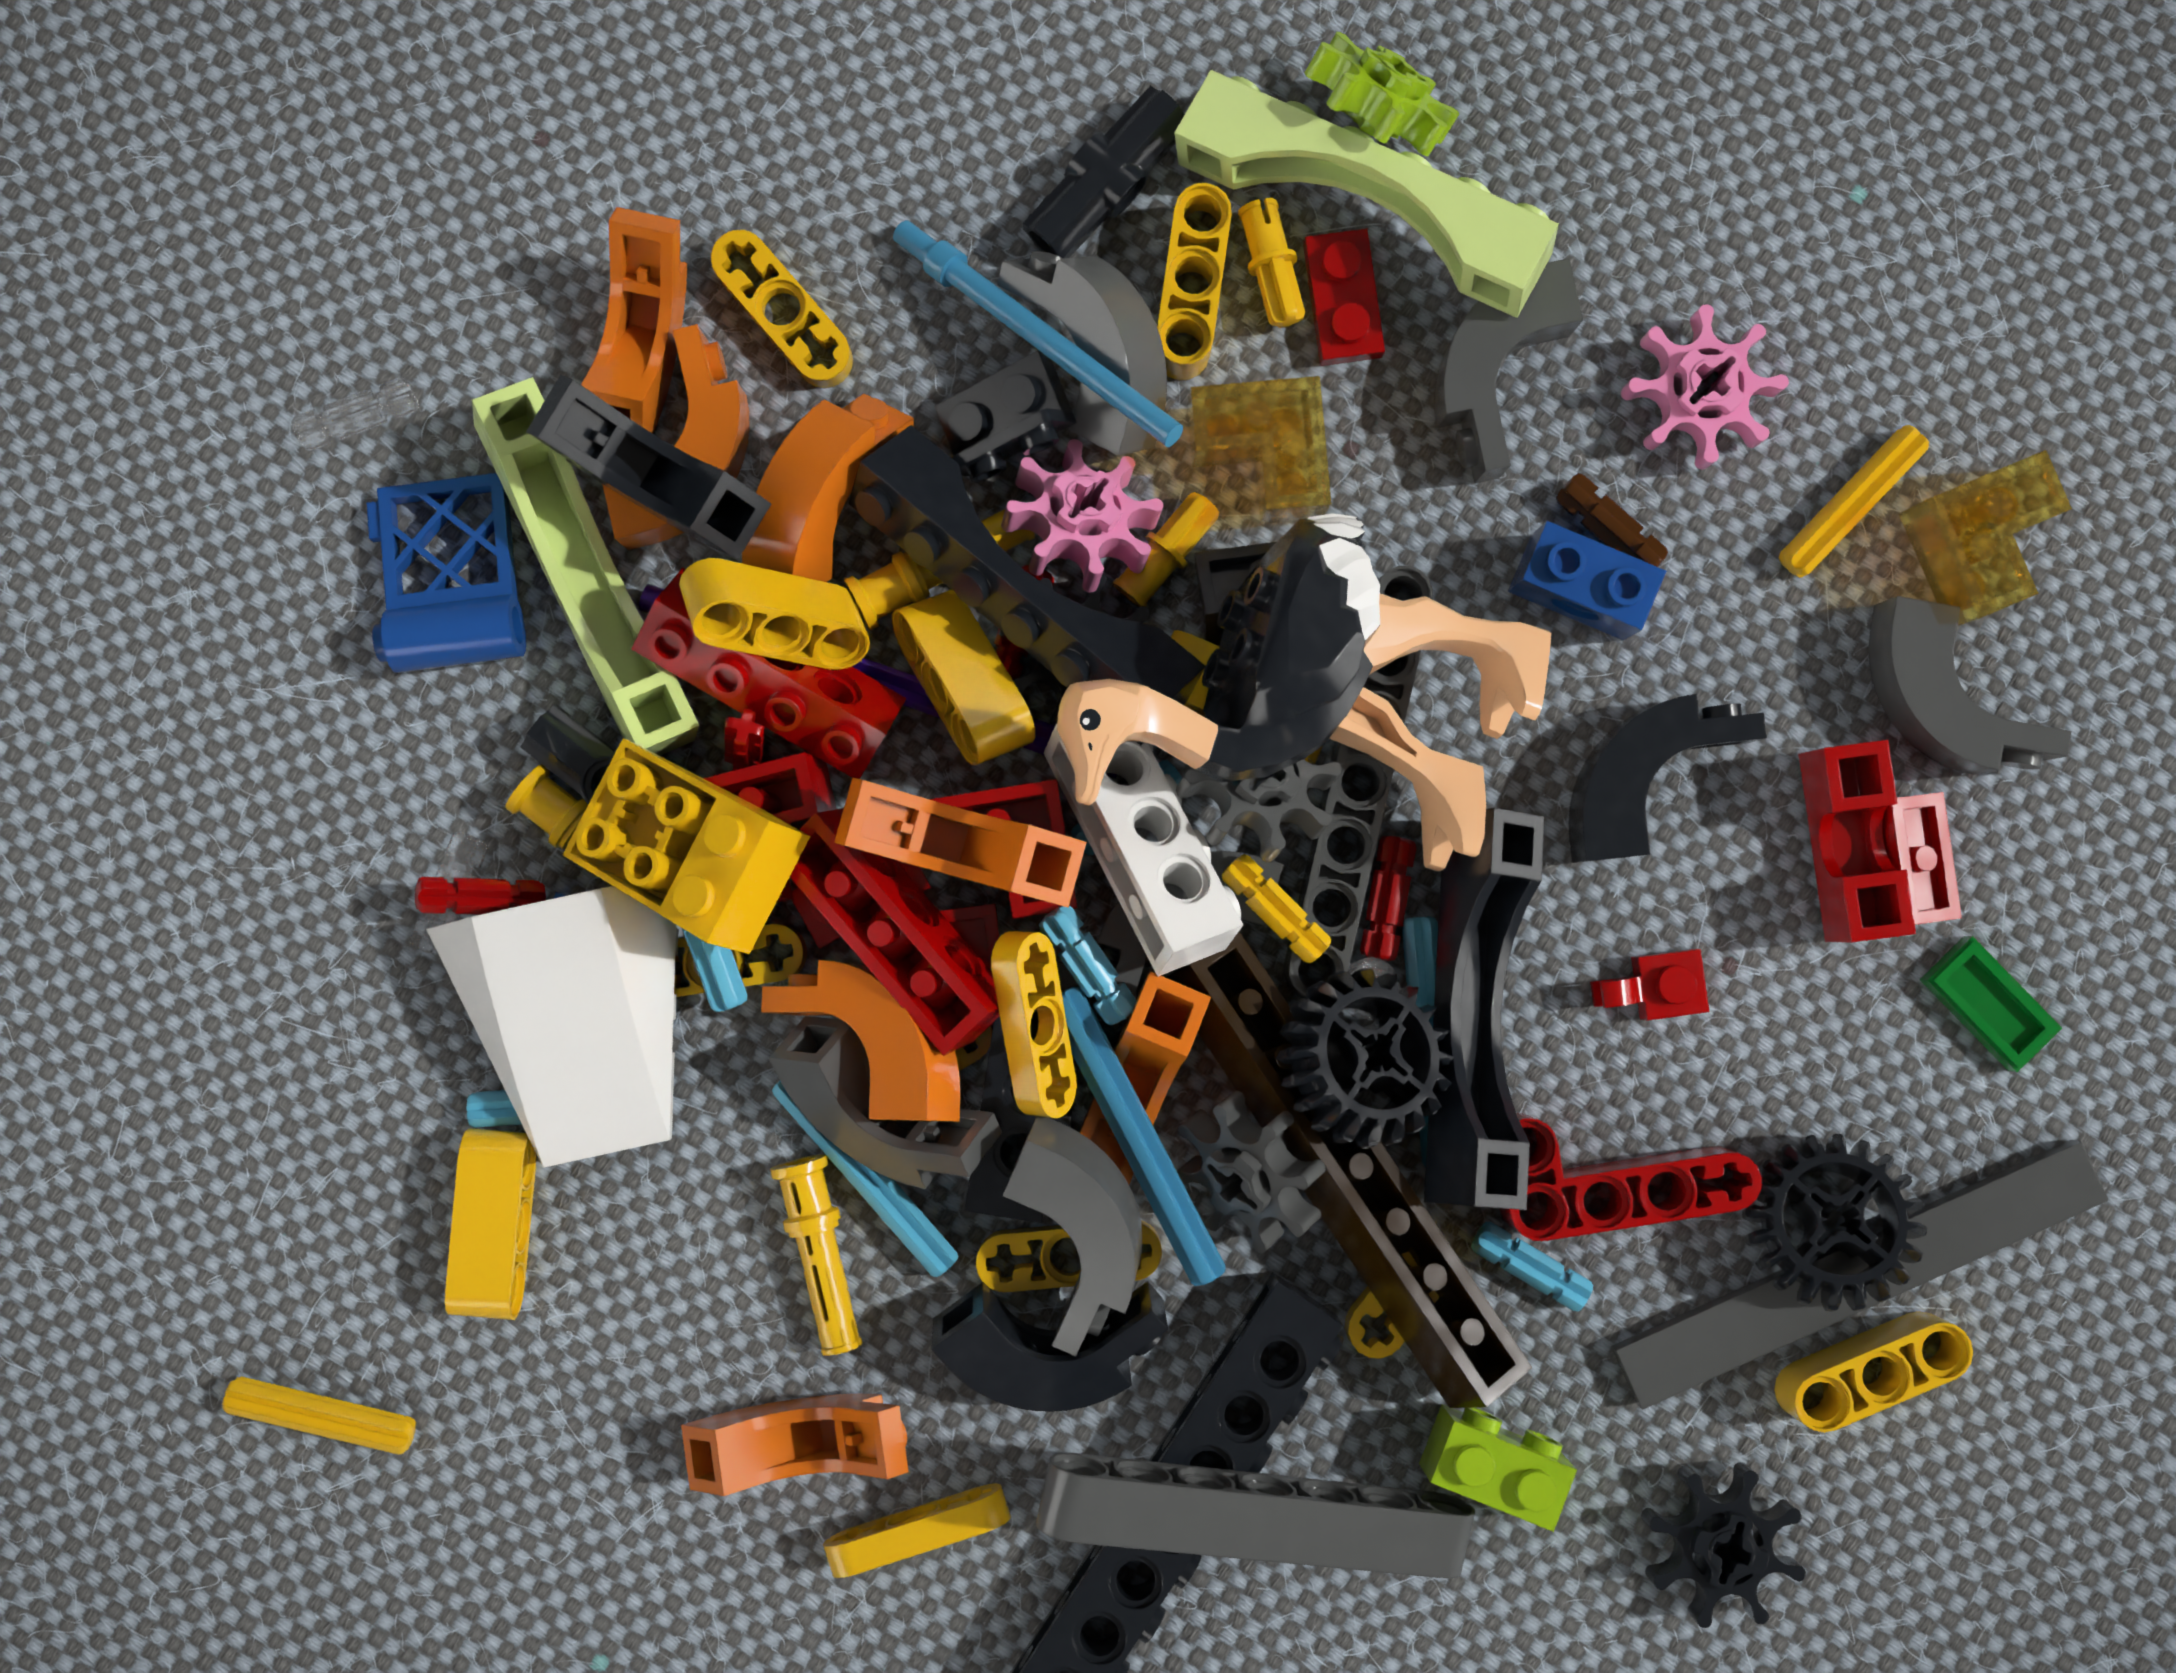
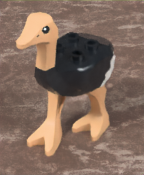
[1057,513,1552,872]

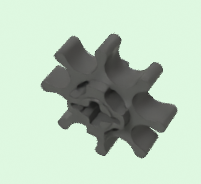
[1176,759,1342,863]
[1177,1090,1326,1253]

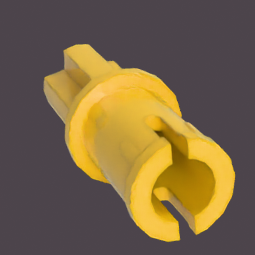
[1238,198,1305,328]
[1113,492,1220,607]

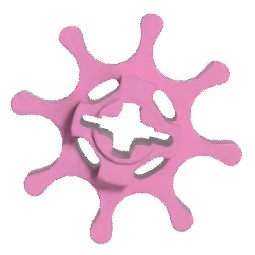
[1621,304,1789,470]
[1001,439,1163,593]

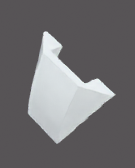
[426,886,679,1168]

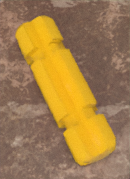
[1221,854,1331,963]

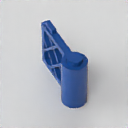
[366,473,526,673]

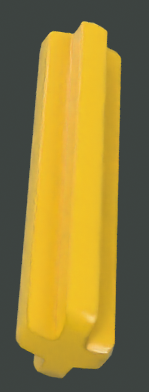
[1778,425,1929,578]
[222,1376,416,1455]

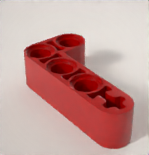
[1499,1113,1762,1241]

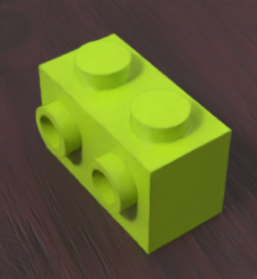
[1419,1404,1577,1532]

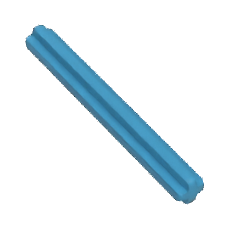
[1062,986,1226,1286]

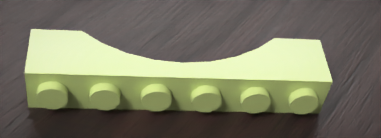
[1174,70,1559,318]
[472,377,699,756]

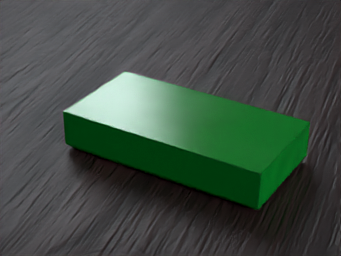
[1919,936,2062,1072]

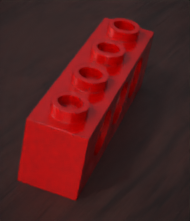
[631,567,907,779]
[790,808,1000,1056]

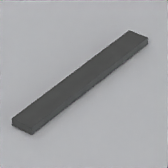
[1611,1140,2109,1410]

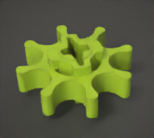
[1304,31,1459,157]

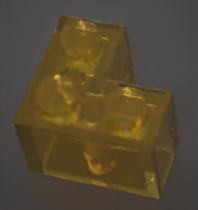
[1187,376,1331,524]
[1898,450,2072,626]

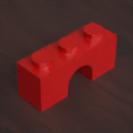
[1798,740,1916,943]

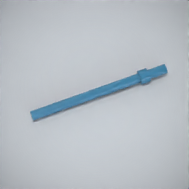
[893,220,1183,447]

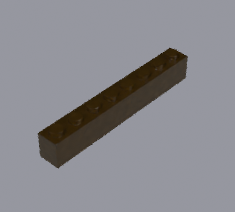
[1165,932,1532,1408]

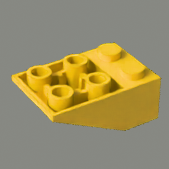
[563,738,810,954]

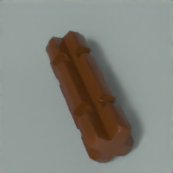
[1556,473,1668,567]

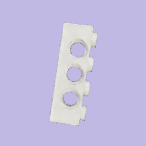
[1044,724,1243,977]

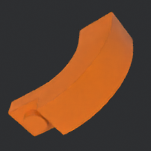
[581,207,687,434]
[602,324,750,550]
[742,394,914,582]
[834,778,1087,908]
[761,960,960,1122]
[1079,971,1211,1184]
[681,1393,909,1496]

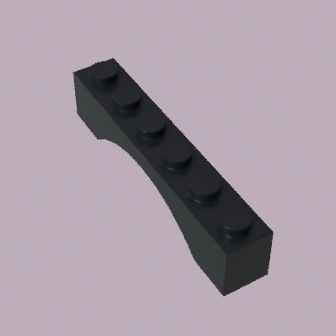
[848,425,1206,746]
[1424,808,1544,1210]

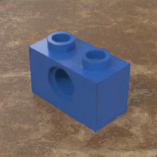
[1508,521,1667,640]

